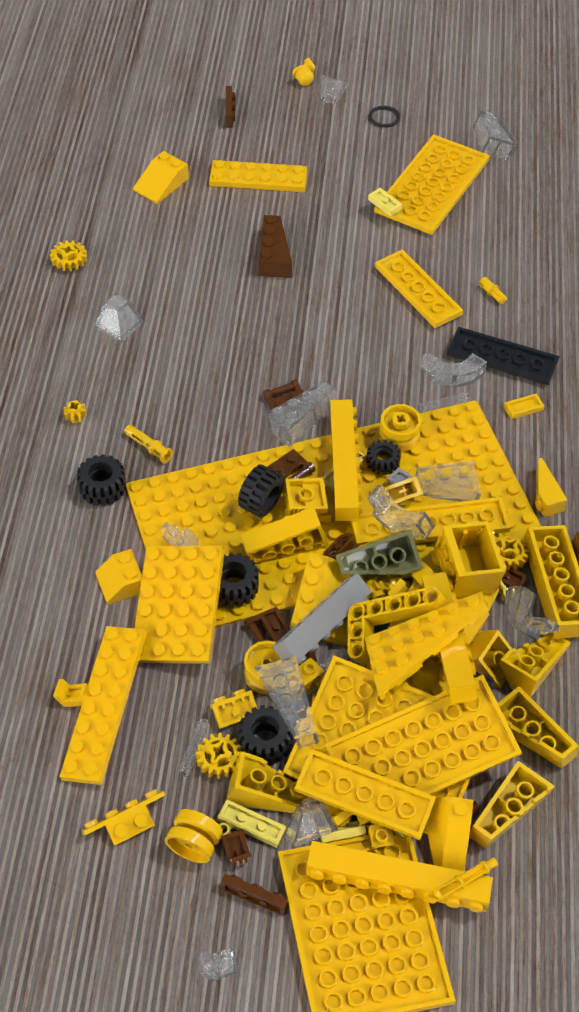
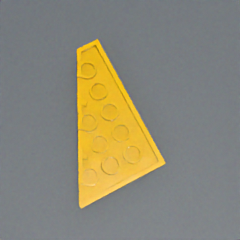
[365,591,489,699]

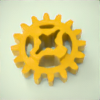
[50,240,87,271]
[494,532,529,571]
[196,733,242,779]

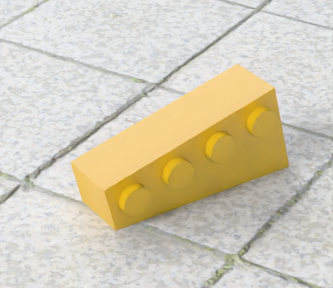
[498,686,579,769]

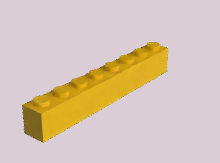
[330,399,363,521]
[422,572,480,704]
[306,841,493,913]

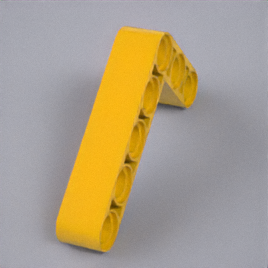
[348,587,449,666]

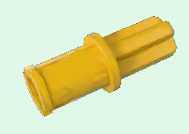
[479,277,507,304]

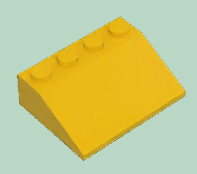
[290,552,366,646]

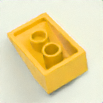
[133,151,189,204]

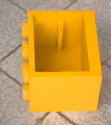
[434,521,506,597]

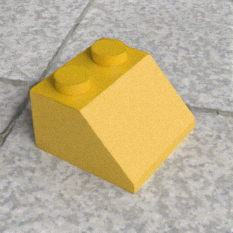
[95,549,142,605]
[470,630,512,689]

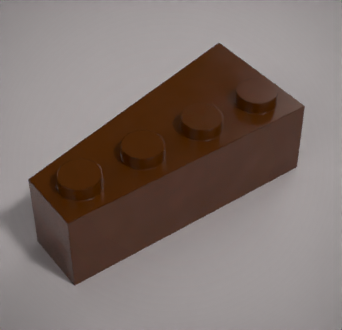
[258,215,292,278]

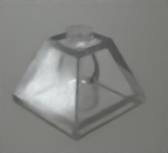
[95,293,144,342]
[283,798,337,847]

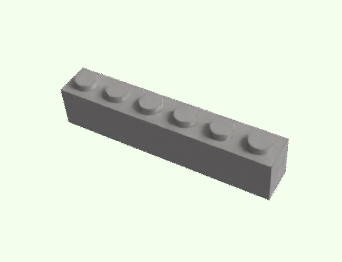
[272,573,372,667]

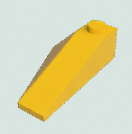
[499,634,571,697]
[227,751,319,816]
[426,797,474,871]

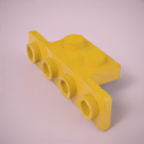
[81,789,165,845]

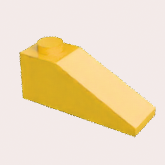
[535,458,568,518]

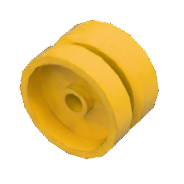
[379,404,421,452]
[244,641,290,695]
[165,809,223,863]

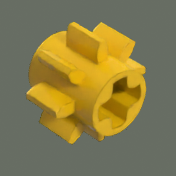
[63,400,87,423]
[365,579,387,601]

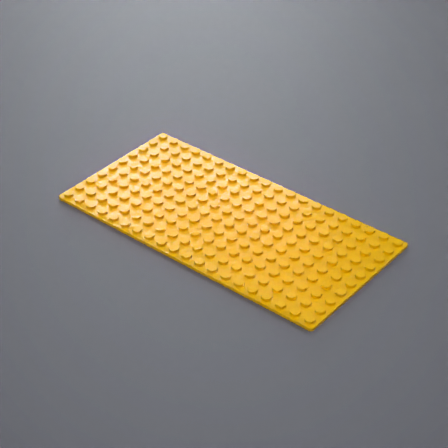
[126,400,541,628]

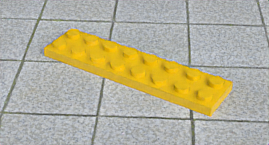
[351,497,511,543]
[59,626,147,785]

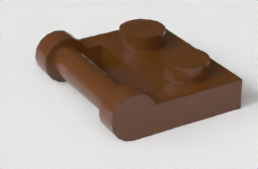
[263,379,310,418]
[267,449,316,487]
[244,606,290,643]

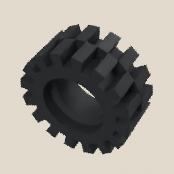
[366,440,401,475]

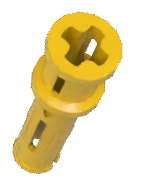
[124,424,174,464]

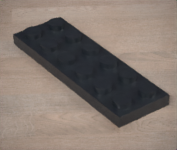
[447,327,560,385]

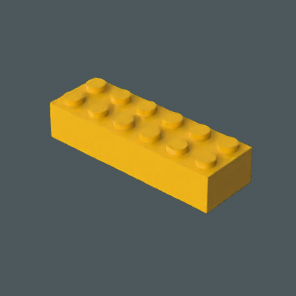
[523,525,579,639]

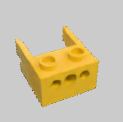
[283,478,332,522]

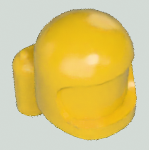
[292,58,315,86]

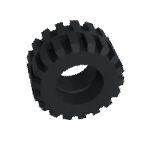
[77,454,126,506]
[238,464,284,518]
[218,553,259,608]
[238,705,292,765]

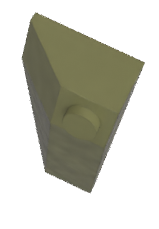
[335,529,423,574]

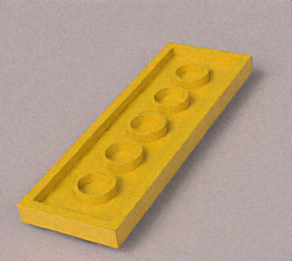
[209,160,308,192]
[375,249,463,328]
[294,749,436,840]

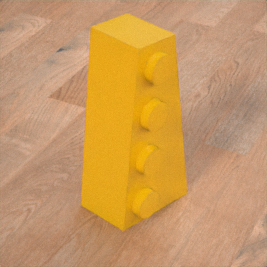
[240,507,329,562]
[469,761,555,849]

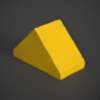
[383,476,423,506]

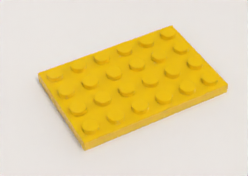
[134,546,225,664]

